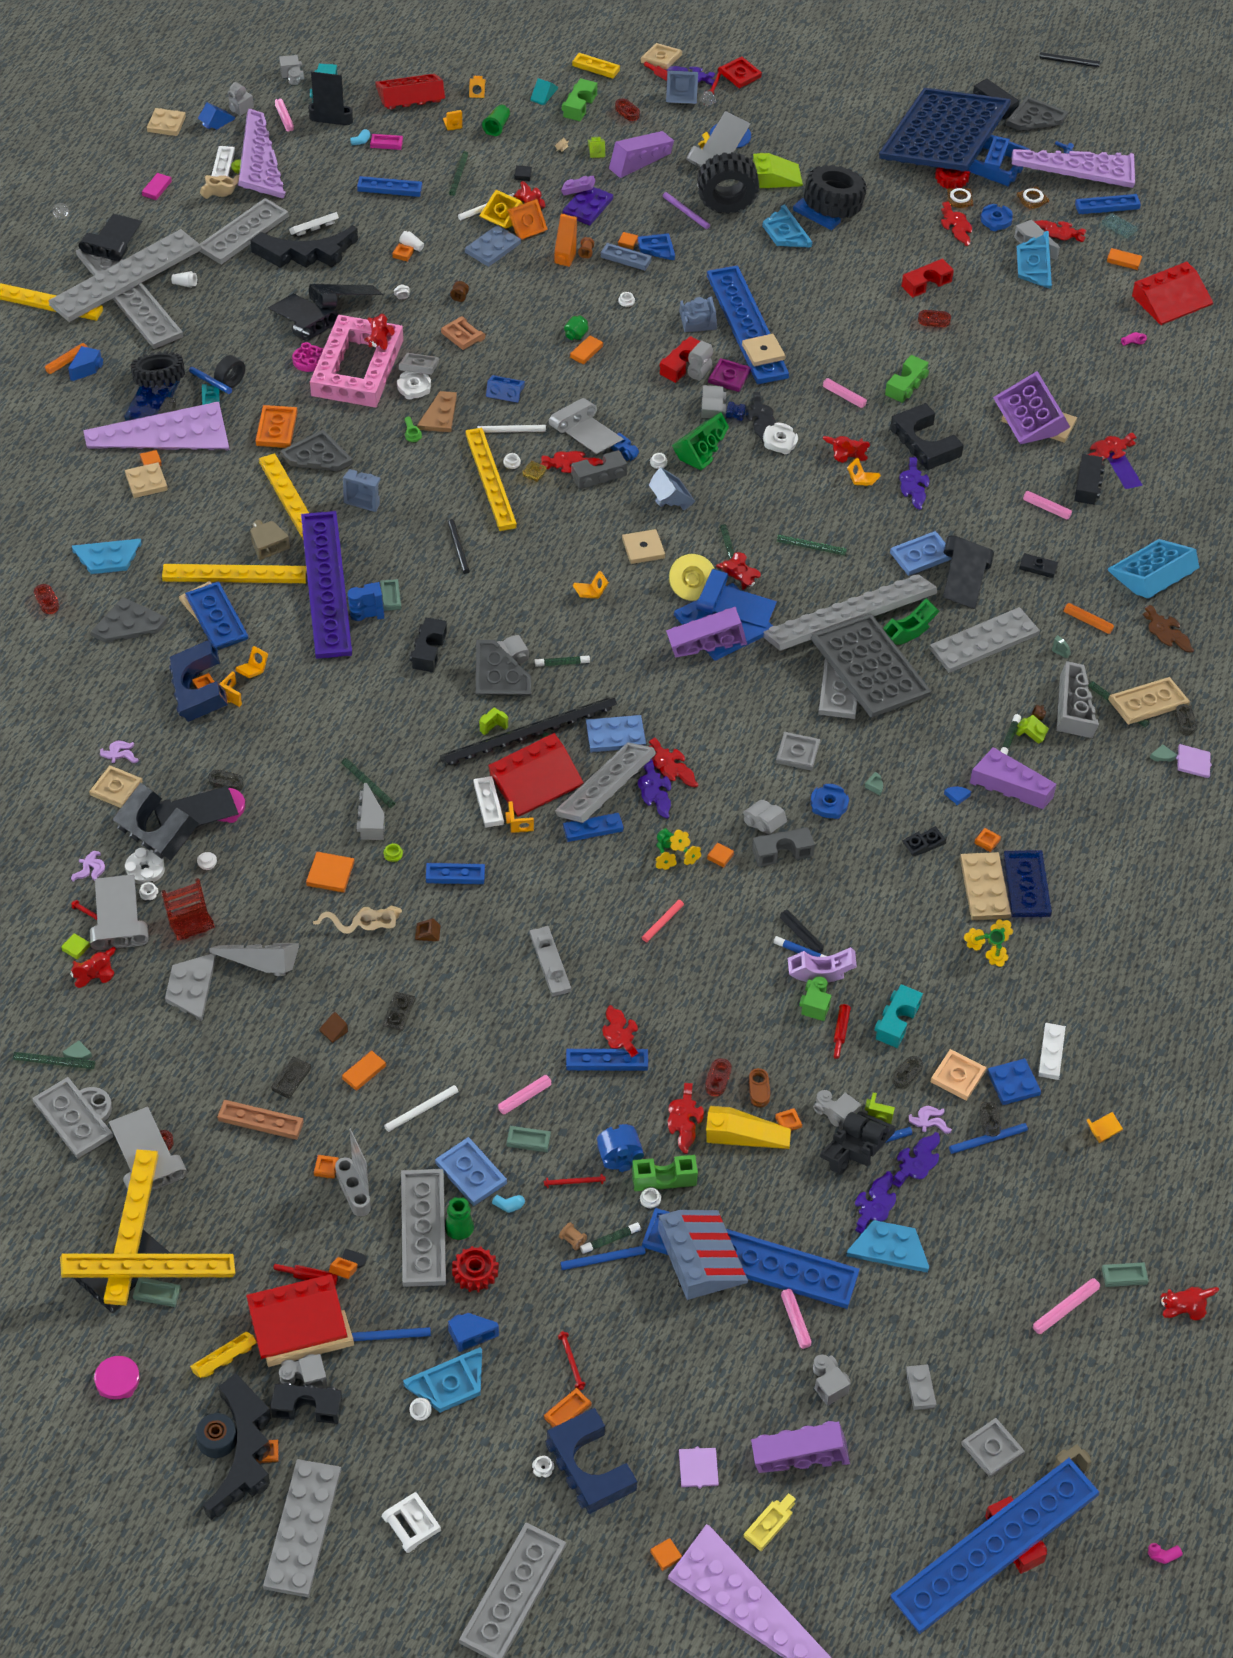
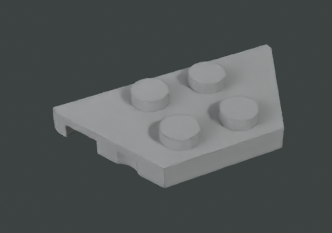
[165,953,216,1021]

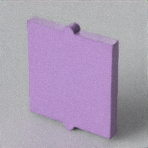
[1176,744,1212,778]
[679,1446,719,1489]

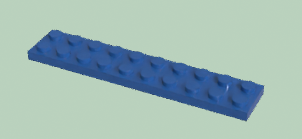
[707,265,789,384]
[642,1208,860,1309]
[890,1457,1099,1634]

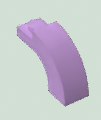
[788,947,857,982]

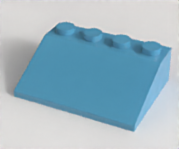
[1108,539,1199,598]

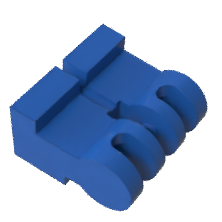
[347,582,384,621]

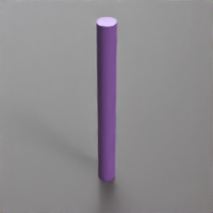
[663,192,710,229]

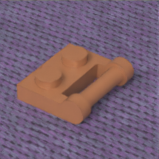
[441,316,486,350]

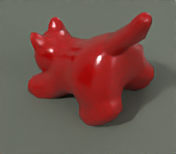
[513,181,545,209]
[364,314,395,350]
[823,436,870,463]
[716,552,761,590]
[70,946,116,988]
[1160,1287,1219,1320]

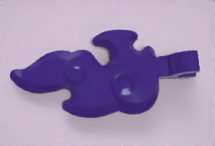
[665,66,715,85]
[899,457,930,510]
[638,759,671,819]
[892,1132,940,1188]
[855,1171,896,1234]

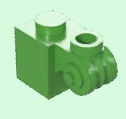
[799,976,832,1021]

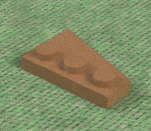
[417,391,457,432]

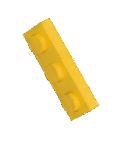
[572,53,620,79]
[190,1332,257,1378]

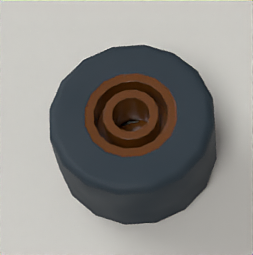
[195,1413,237,1458]

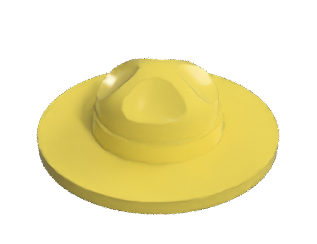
[669,554,715,601]

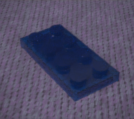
[124,381,180,421]
[1003,850,1052,917]

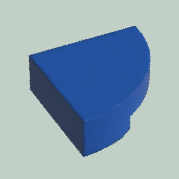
[944,787,971,805]

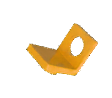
[469,76,486,98]
[443,110,463,131]
[847,458,881,486]
[573,571,609,599]
[235,646,268,678]
[220,671,242,707]
[505,801,534,833]
[1086,1112,1123,1143]

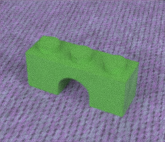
[562,78,597,122]
[885,355,929,403]
[632,1155,698,1191]

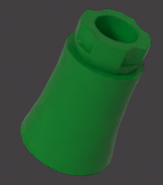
[482,104,510,136]
[445,1197,474,1240]

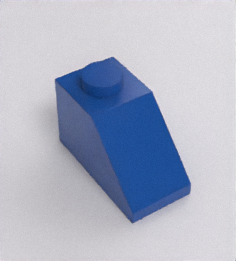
[198,102,235,130]
[68,346,103,381]
[448,1313,499,1352]

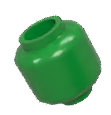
[564,315,588,340]

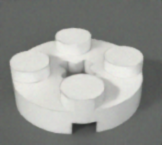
[397,371,431,399]
[763,423,798,454]
[125,848,165,885]

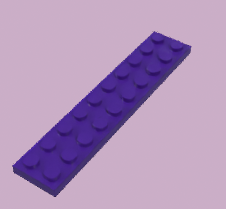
[301,511,352,659]

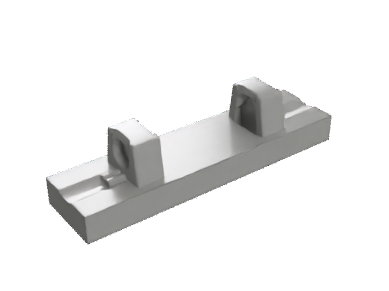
[530,926,571,997]

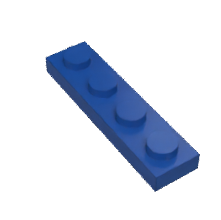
[357,176,422,197]
[1075,194,1141,214]
[566,1049,648,1071]

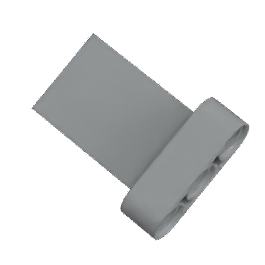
[686,111,751,167]
[549,398,624,454]
[90,874,149,950]
[109,1107,187,1191]
[335,1128,371,1217]

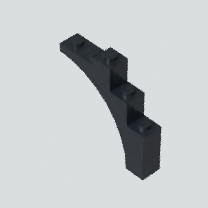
[250,225,358,268]
[203,1373,271,1520]

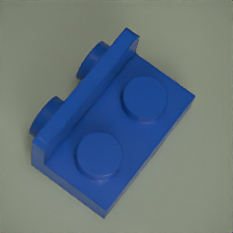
[486,375,525,403]

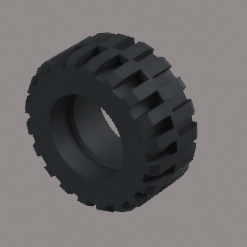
[697,152,759,214]
[803,165,867,218]

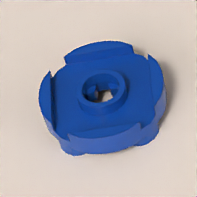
[980,204,1013,231]
[810,784,849,819]

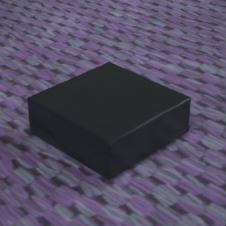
[514,165,532,181]

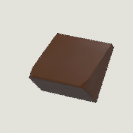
[415,918,441,941]
[319,1012,348,1043]

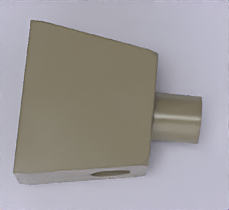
[250,520,290,560]

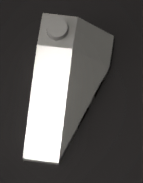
[209,943,299,976]

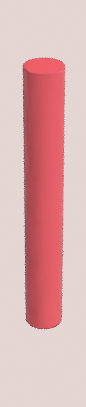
[642,900,684,942]

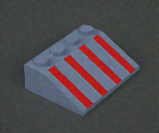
[658,1210,748,1300]

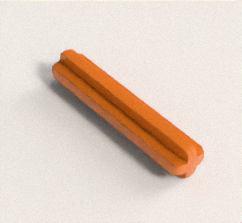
[45,343,87,374]
[1064,603,1114,634]

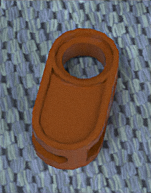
[749,1068,770,1107]

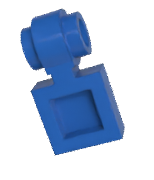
[610,433,639,461]

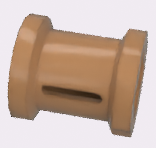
[559,1222,587,1251]

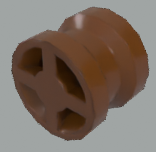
[450,281,469,302]

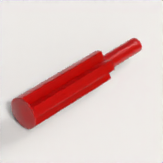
[644,62,668,81]
[833,1004,851,1059]
[273,1264,338,1286]

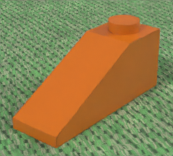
[554,214,577,267]

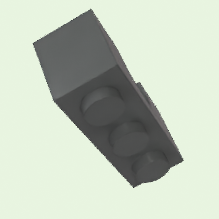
[571,450,627,489]
[752,827,815,867]

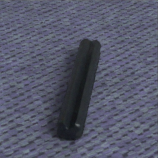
[780,909,824,953]

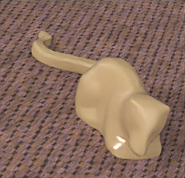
[200,175,239,199]
[313,905,402,934]

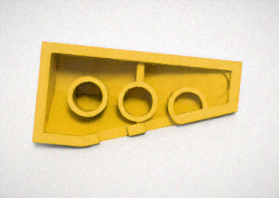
[706,1106,791,1149]

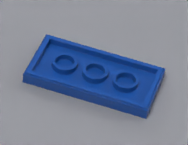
[185,581,248,650]

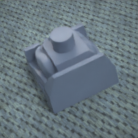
[666,71,698,104]
[679,297,717,332]
[649,467,695,510]
[343,469,380,512]

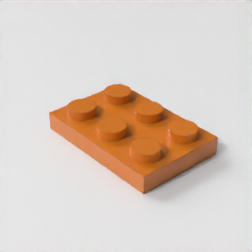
[256,405,297,448]

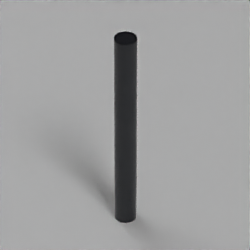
[1040,52,1100,67]
[448,519,470,574]

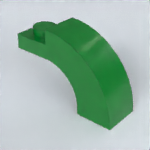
[883,598,940,645]

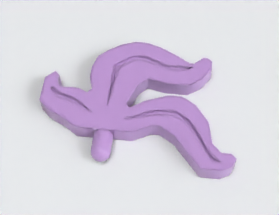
[100,741,139,763]
[71,851,105,882]
[909,1106,952,1134]

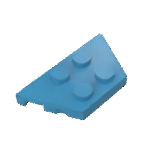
[762,205,812,247]
[1017,231,1052,289]
[72,539,142,574]
[847,1220,929,1273]
[403,1347,482,1413]

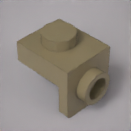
[1053,1444,1091,1472]

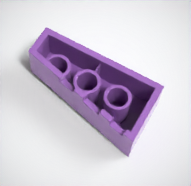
[609,131,674,178]
[666,607,747,658]
[970,747,1056,809]
[751,1421,850,1473]

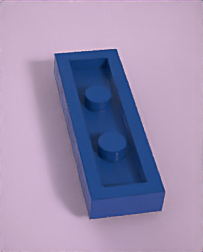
[984,136,1010,171]
[793,198,841,230]
[563,813,623,842]
[426,863,485,884]

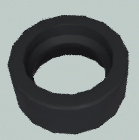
[214,355,246,389]

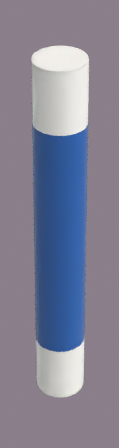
[773,936,827,957]

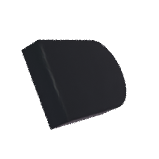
[341,1248,366,1268]

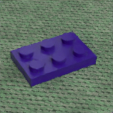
[562,187,613,226]

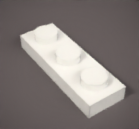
[211,146,235,177]
[289,212,339,236]
[474,776,504,828]
[1038,1023,1066,1080]

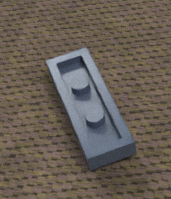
[601,243,652,271]

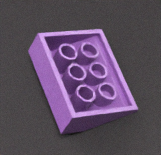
[993,371,1070,444]

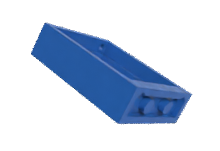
[968,135,1030,186]

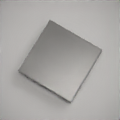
[399,353,439,375]
[776,732,820,771]
[961,1418,1025,1478]

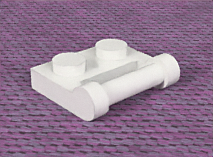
[382,1492,441,1553]

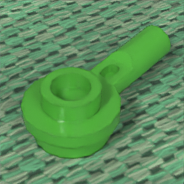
[405,417,422,442]

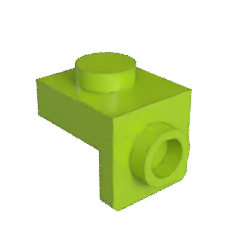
[588,136,605,158]
[479,707,508,735]
[1016,715,1049,744]
[865,1093,895,1124]

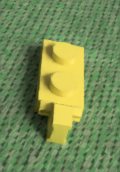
[744,1493,796,1551]

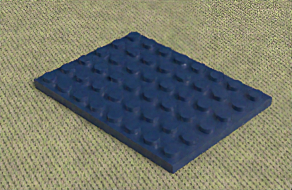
[879,88,1011,171]

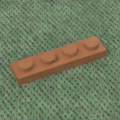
[217,1100,304,1140]

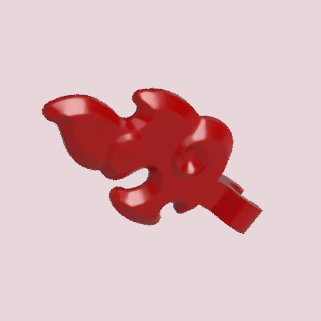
[941,201,972,246]
[1033,220,1086,242]
[1087,433,1137,461]
[540,451,603,473]
[648,737,698,787]
[602,1005,638,1057]
[668,1083,704,1154]

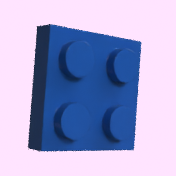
[987,1059,1041,1105]

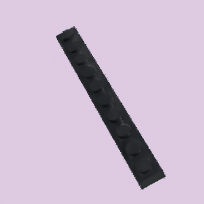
[439,697,617,765]

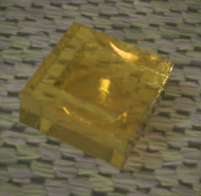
[523,460,546,482]

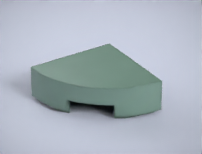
[1052,635,1071,658]
[1150,744,1177,762]
[864,772,883,796]
[63,1041,92,1060]

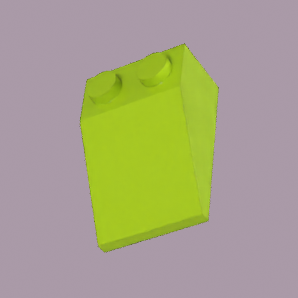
[753,153,803,188]

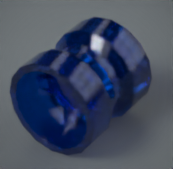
[726,401,746,421]

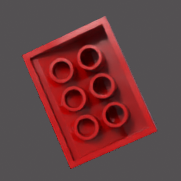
[375,73,445,109]
[1132,262,1213,325]
[488,733,584,817]
[246,1274,348,1359]

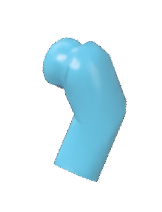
[350,129,370,146]
[492,1195,525,1213]

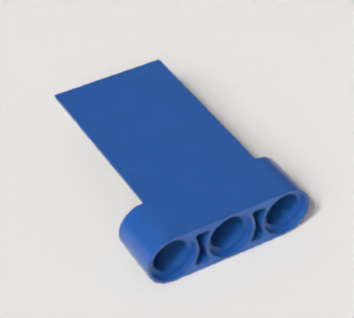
[697,569,777,628]

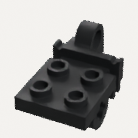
[820,1111,895,1175]

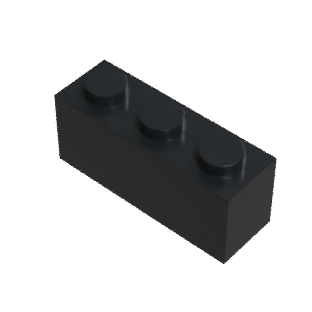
[973,78,1019,120]
[1074,454,1105,505]

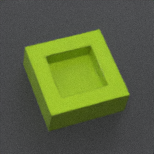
[61,933,90,960]

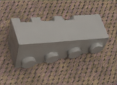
[1056,661,1099,738]

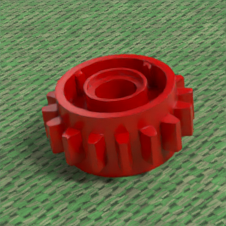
[935,167,970,190]
[452,1246,499,1292]

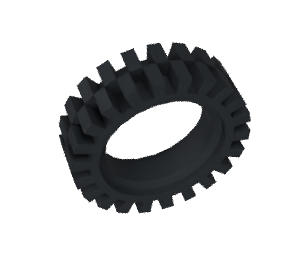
[131,351,185,388]

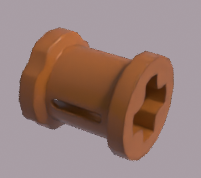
[578,237,594,258]

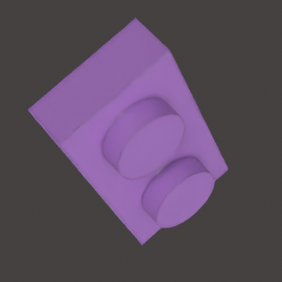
[561,176,595,196]

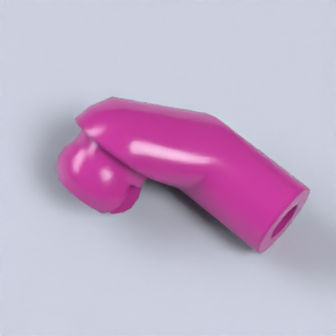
[1121,332,1147,346]
[1148,1543,1183,1564]

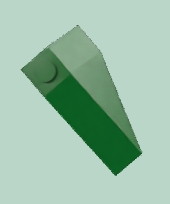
[672,412,729,470]

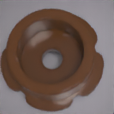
[1031,705,1046,721]

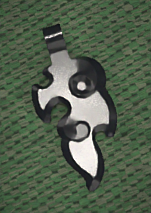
[745,392,776,443]

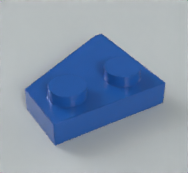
[637,233,675,260]

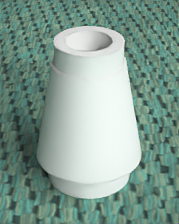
[399,231,424,252]
[171,271,197,288]

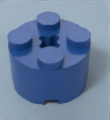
[597,1124,644,1172]

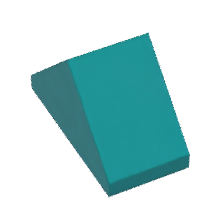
[531,78,558,105]

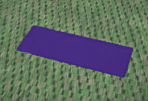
[1107,452,1143,489]

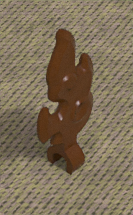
[1143,605,1194,652]

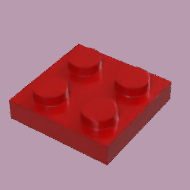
[719,56,762,89]

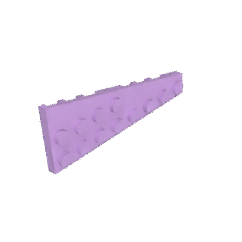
[238,108,285,199]
[1012,149,1135,188]
[83,402,230,450]
[668,1524,831,1658]

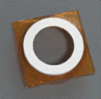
[1017,186,1049,209]
[947,188,973,208]

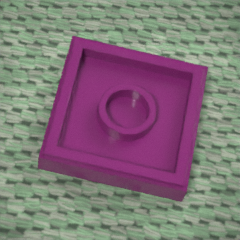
[708,358,751,392]

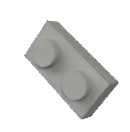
[906,1364,936,1410]

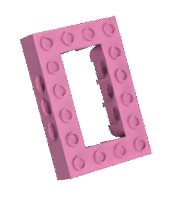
[310,315,403,407]

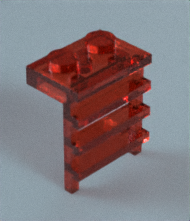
[161,878,215,941]

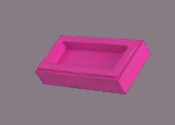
[370,134,403,150]
[142,173,172,200]

